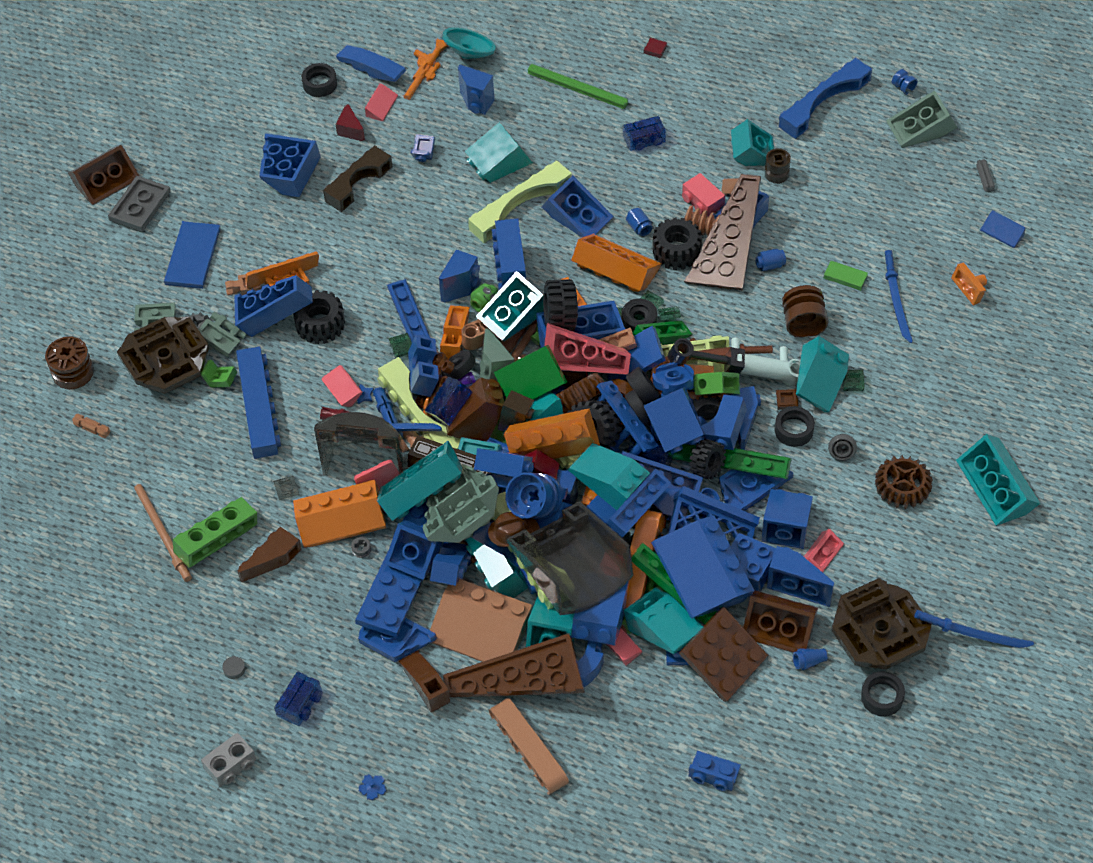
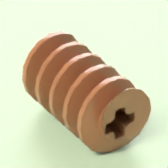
[685,205,720,236]

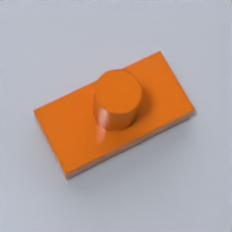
[951,263,987,305]

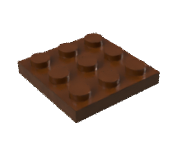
[679,607,768,702]

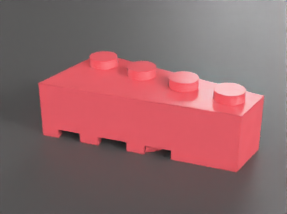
[545,323,631,374]

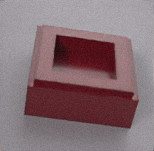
[644,37,667,58]

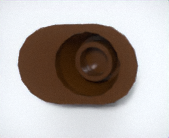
[488,512,540,547]

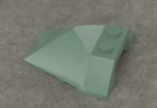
[423,464,499,543]

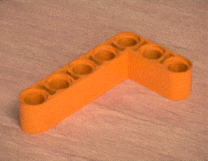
[623,510,666,608]

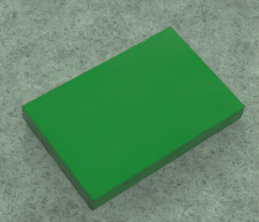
[494,345,567,399]

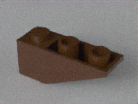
[237,527,302,582]
[398,651,450,713]

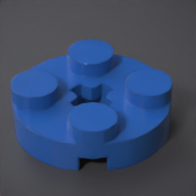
[652,363,694,395]

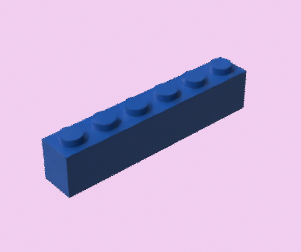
[236,346,281,459]

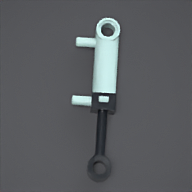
[668,337,800,386]

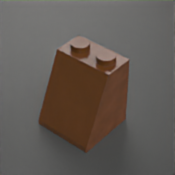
[443,378,504,442]

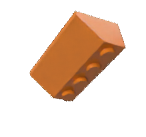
[571,234,662,292]
[504,409,600,459]
[293,480,386,548]

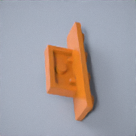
[245,251,319,289]

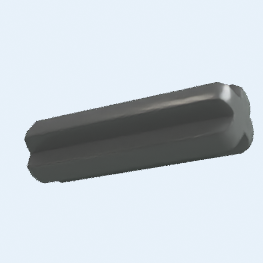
[976,159,995,192]

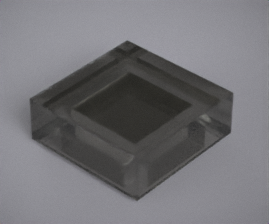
[273,475,299,500]

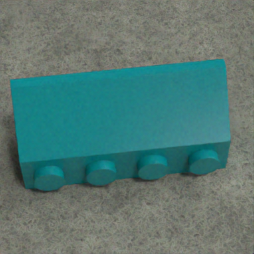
[956,434,1041,526]
[377,441,462,521]

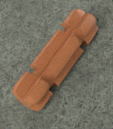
[72,414,110,438]

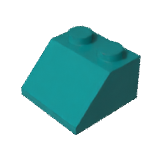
[731,119,774,166]

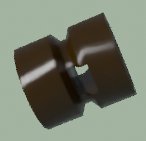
[765,148,791,184]

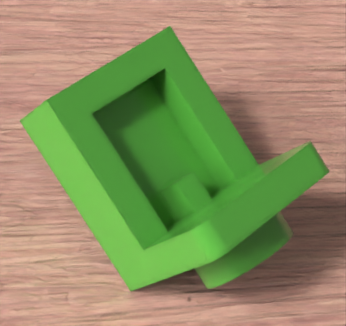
[201,360,238,388]

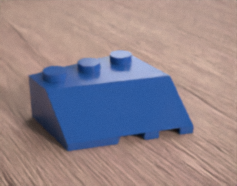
[260,133,321,197]

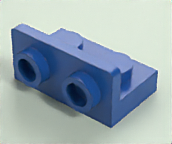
[688,750,741,791]

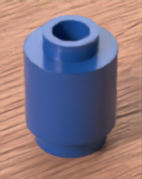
[626,208,653,237]
[755,249,786,271]

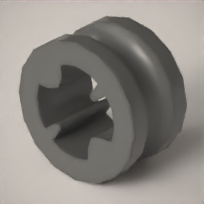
[351,537,371,558]

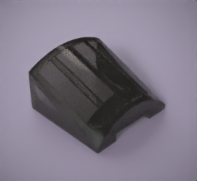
[314,412,410,475]
[507,501,633,615]

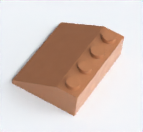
[430,579,533,662]

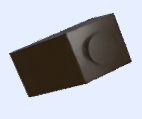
[498,390,535,431]

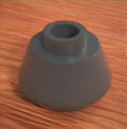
[828,434,857,461]

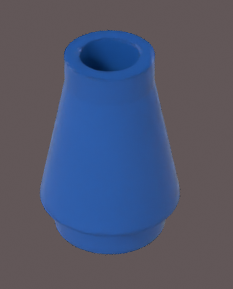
[793,648,828,671]

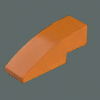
[440,305,470,358]

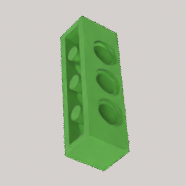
[173,497,258,568]

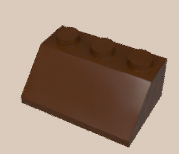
[68,144,139,205]
[743,590,818,652]

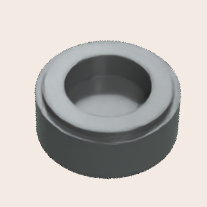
[222,656,245,679]

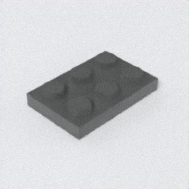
[108,176,171,232]

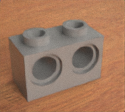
[201,732,256,787]

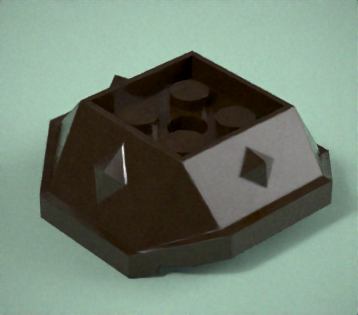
[117,317,209,394]
[831,578,932,670]

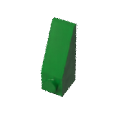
[633,321,692,345]

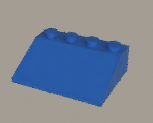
[652,515,755,619]

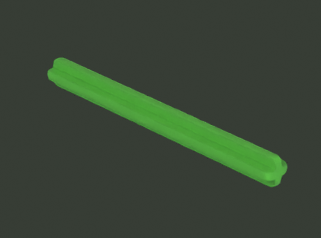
[528,64,628,109]

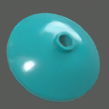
[442,27,496,59]

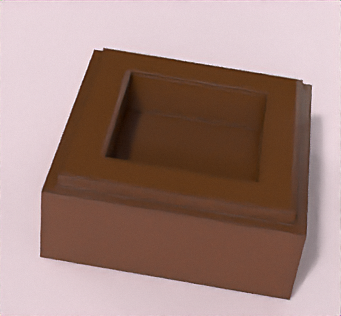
[776,389,798,410]

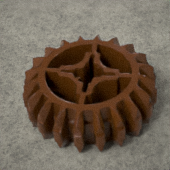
[556,373,604,414]
[875,455,933,509]

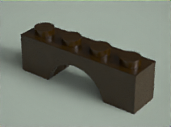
[323,145,393,213]

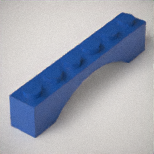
[779,58,872,139]

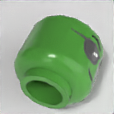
[470,283,498,312]

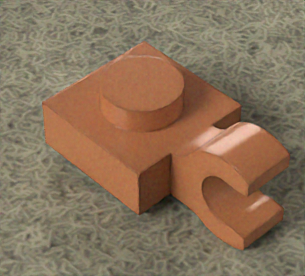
[225,274,261,296]

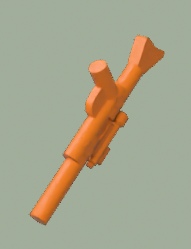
[403,39,448,100]

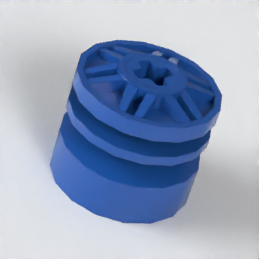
[505,472,563,519]

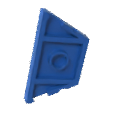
[719,470,794,511]
[358,618,437,662]

